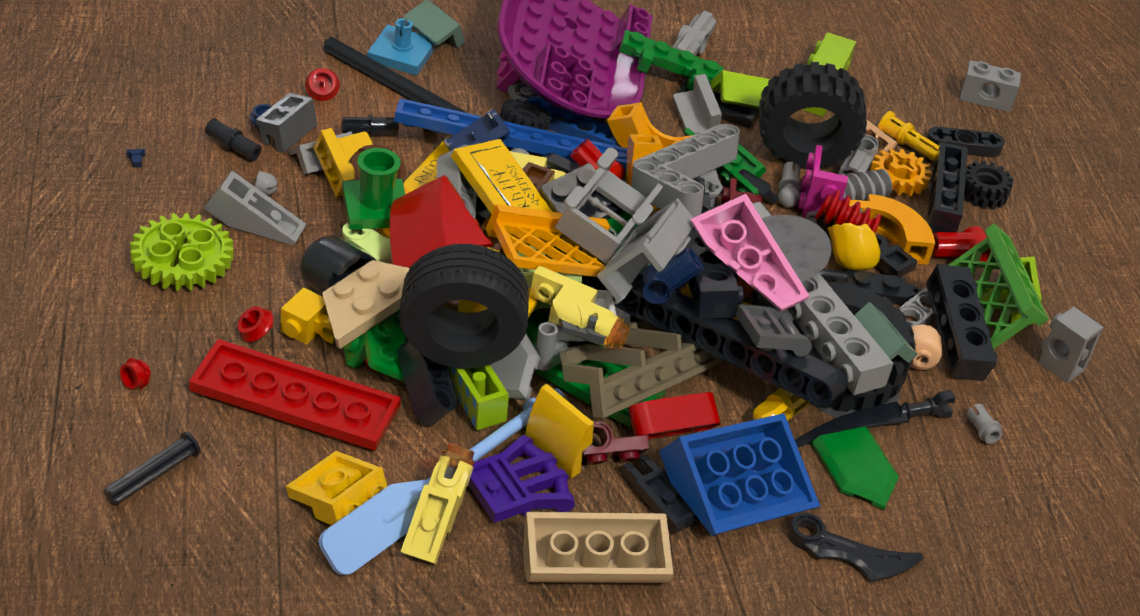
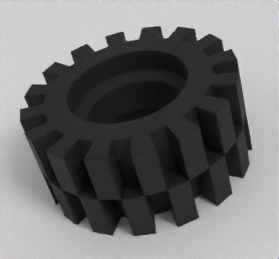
[499,99,551,131]
[964,161,1013,210]

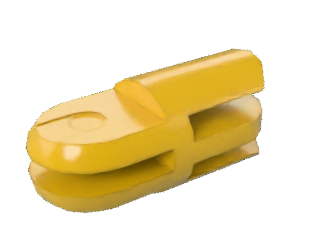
[753,388,810,422]

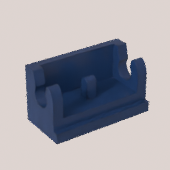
[444,109,510,151]

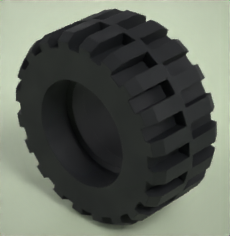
[759,61,867,169]

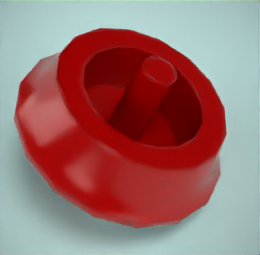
[305,68,340,101]
[237,306,274,342]

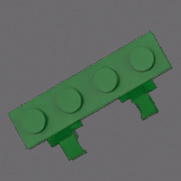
[619,30,724,90]

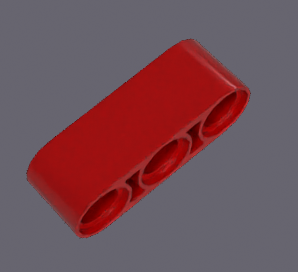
[627,392,721,440]

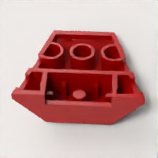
[390,175,494,268]

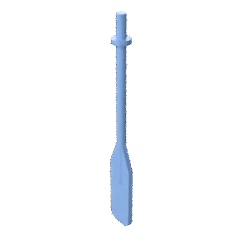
[319,388,563,575]

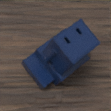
[127,149,145,167]

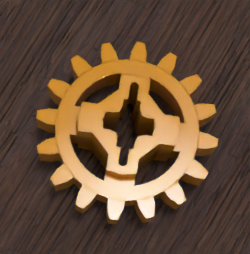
[870,148,932,197]

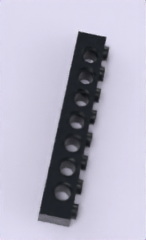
[687,176,743,319]

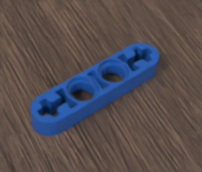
[526,97,621,147]

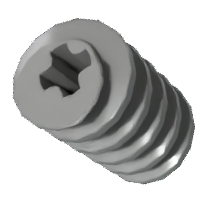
[840,169,892,201]

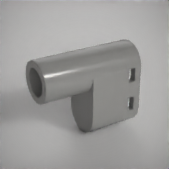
[535,322,570,370]

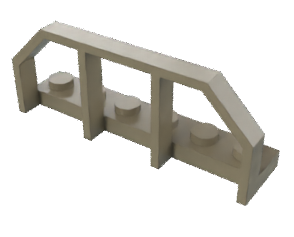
[559,319,723,418]

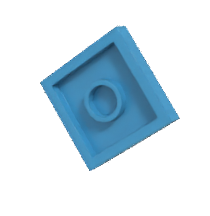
[367,18,436,76]

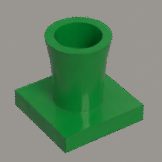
[342,148,405,230]

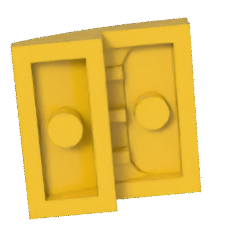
[525,384,594,479]

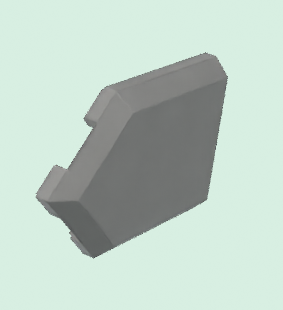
[490,333,540,400]

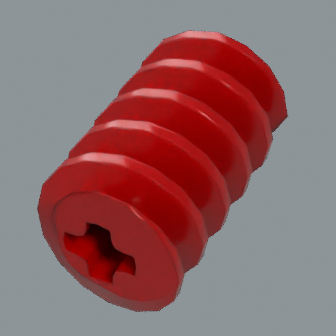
[814,189,881,233]

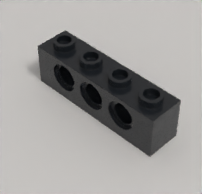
[927,142,968,233]
[926,264,997,381]

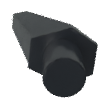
[739,169,778,205]

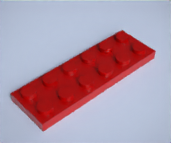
[189,339,401,451]

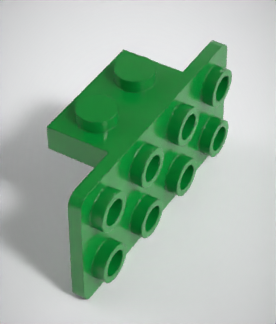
[343,309,407,382]

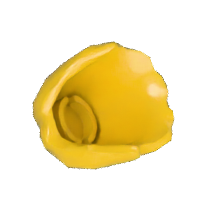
[828,223,881,271]

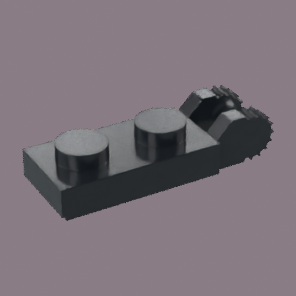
[620,455,700,534]

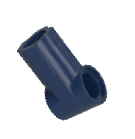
[642,246,703,304]

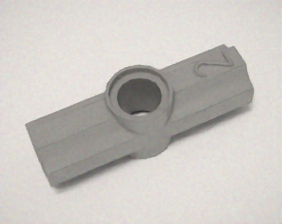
[673,11,717,56]

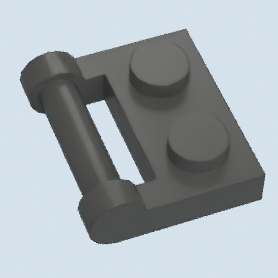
[736,304,812,357]

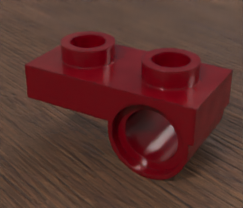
[582,421,649,465]

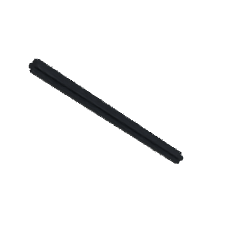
[323,37,543,157]

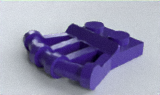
[468,435,575,523]

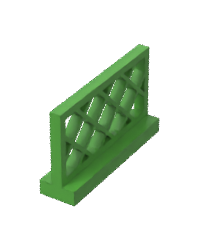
[949,223,1049,349]

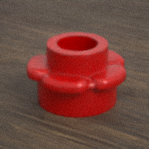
[119,358,151,390]

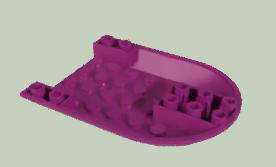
[497,0,653,118]

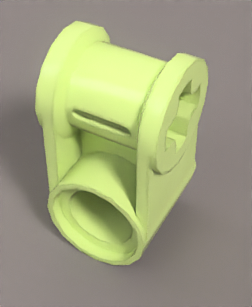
[342,223,390,264]

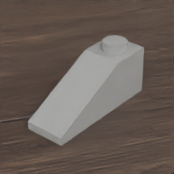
[204,171,306,245]

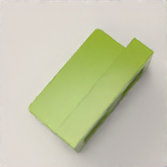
[711,70,770,109]

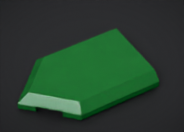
[811,426,899,510]

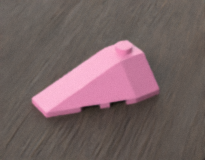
[691,194,809,312]

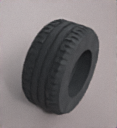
[399,244,529,368]

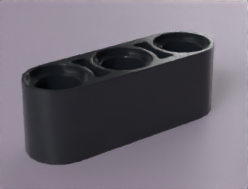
[397,340,457,426]

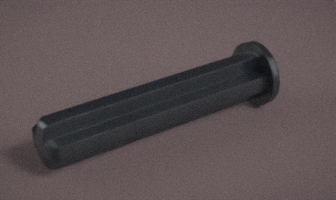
[104,432,201,505]

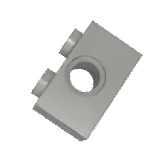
[959,60,1021,112]
[1038,307,1104,383]

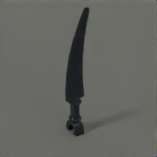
[795,390,955,448]

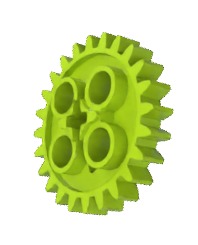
[130,213,233,291]

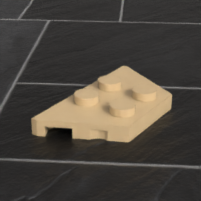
[322,260,410,349]

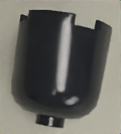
[300,235,376,297]

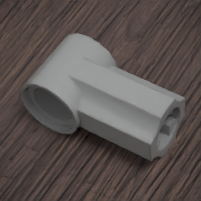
[839,134,879,175]

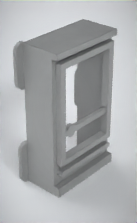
[555,148,663,264]
[597,198,694,304]

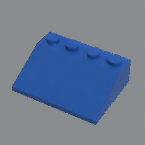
[659,413,820,536]

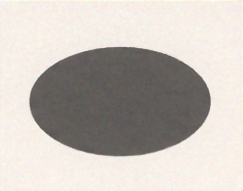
[761,215,831,283]

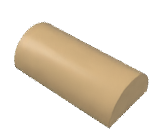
[523,512,673,583]

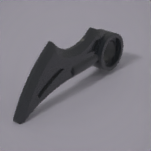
[788,513,923,582]

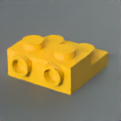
[285,451,387,525]

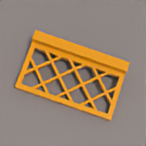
[485,204,615,277]

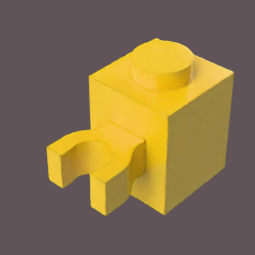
[280,287,335,345]

